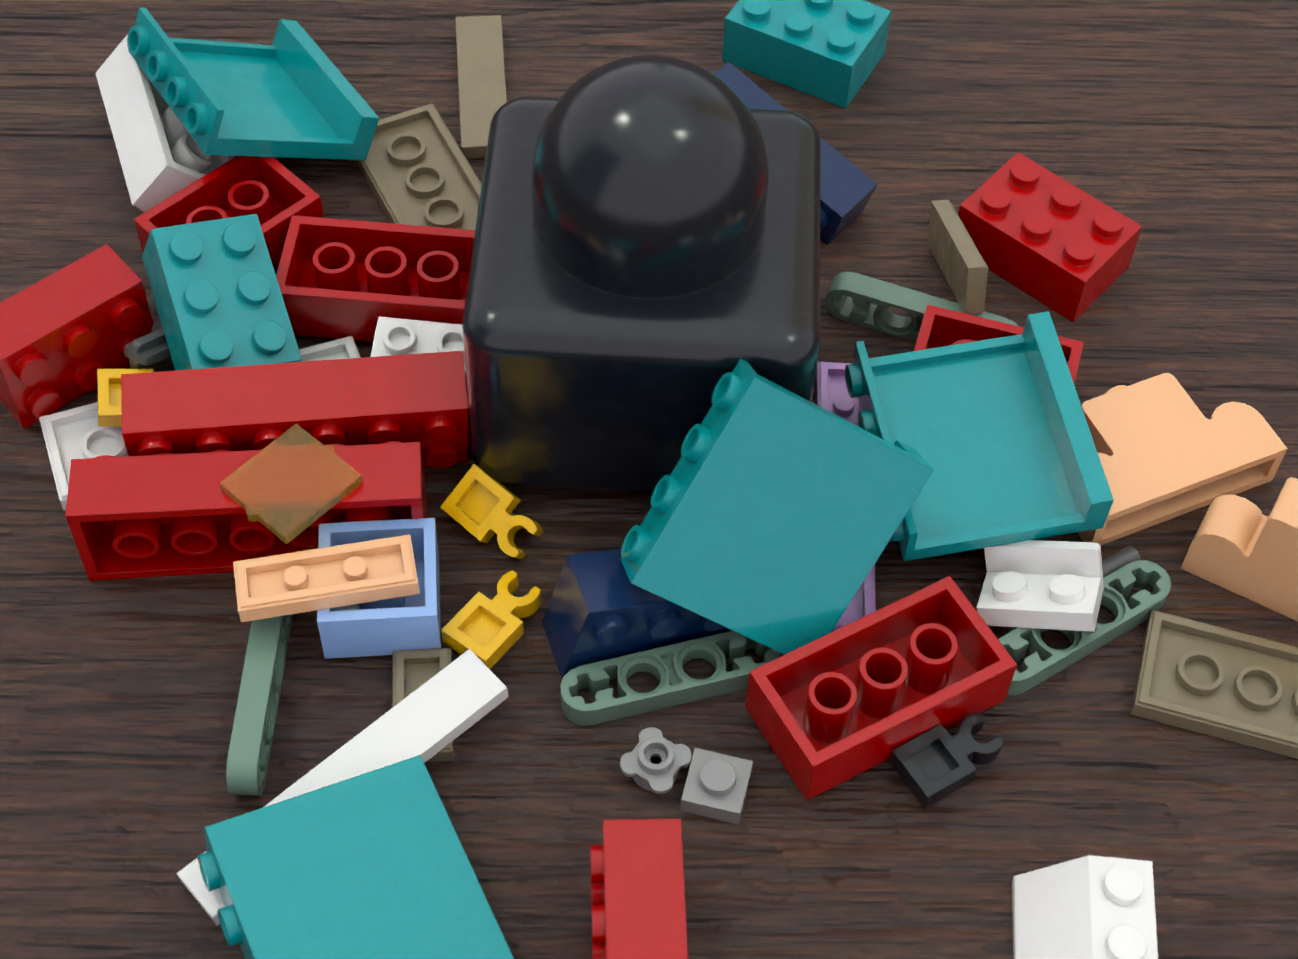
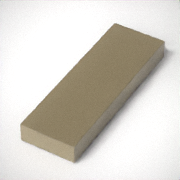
[928,200,988,315]

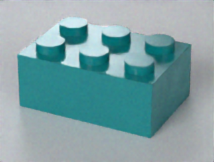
[722,0,891,109]
[142,214,302,371]

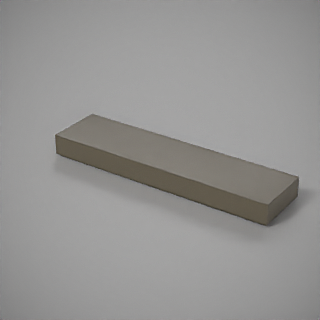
[455,15,507,159]

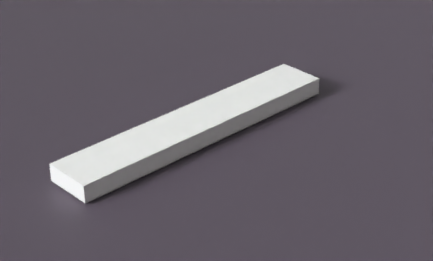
[177,649,509,926]

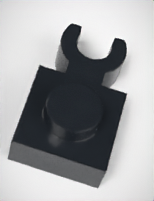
[890,713,1004,808]

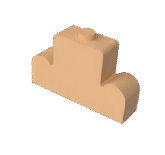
[1077,373,1288,546]
[1180,478,1298,622]

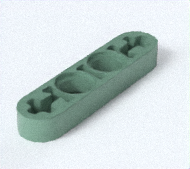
[824,271,1020,343]
[998,560,1171,695]
[226,614,293,796]
[560,630,781,726]

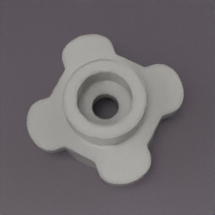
[620,727,691,794]

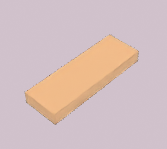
[233,534,420,622]

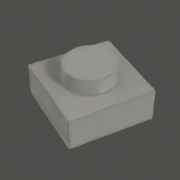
[680,748,753,825]

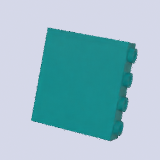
[127,7,379,160]
[845,311,1114,561]
[620,358,934,655]
[197,755,514,959]

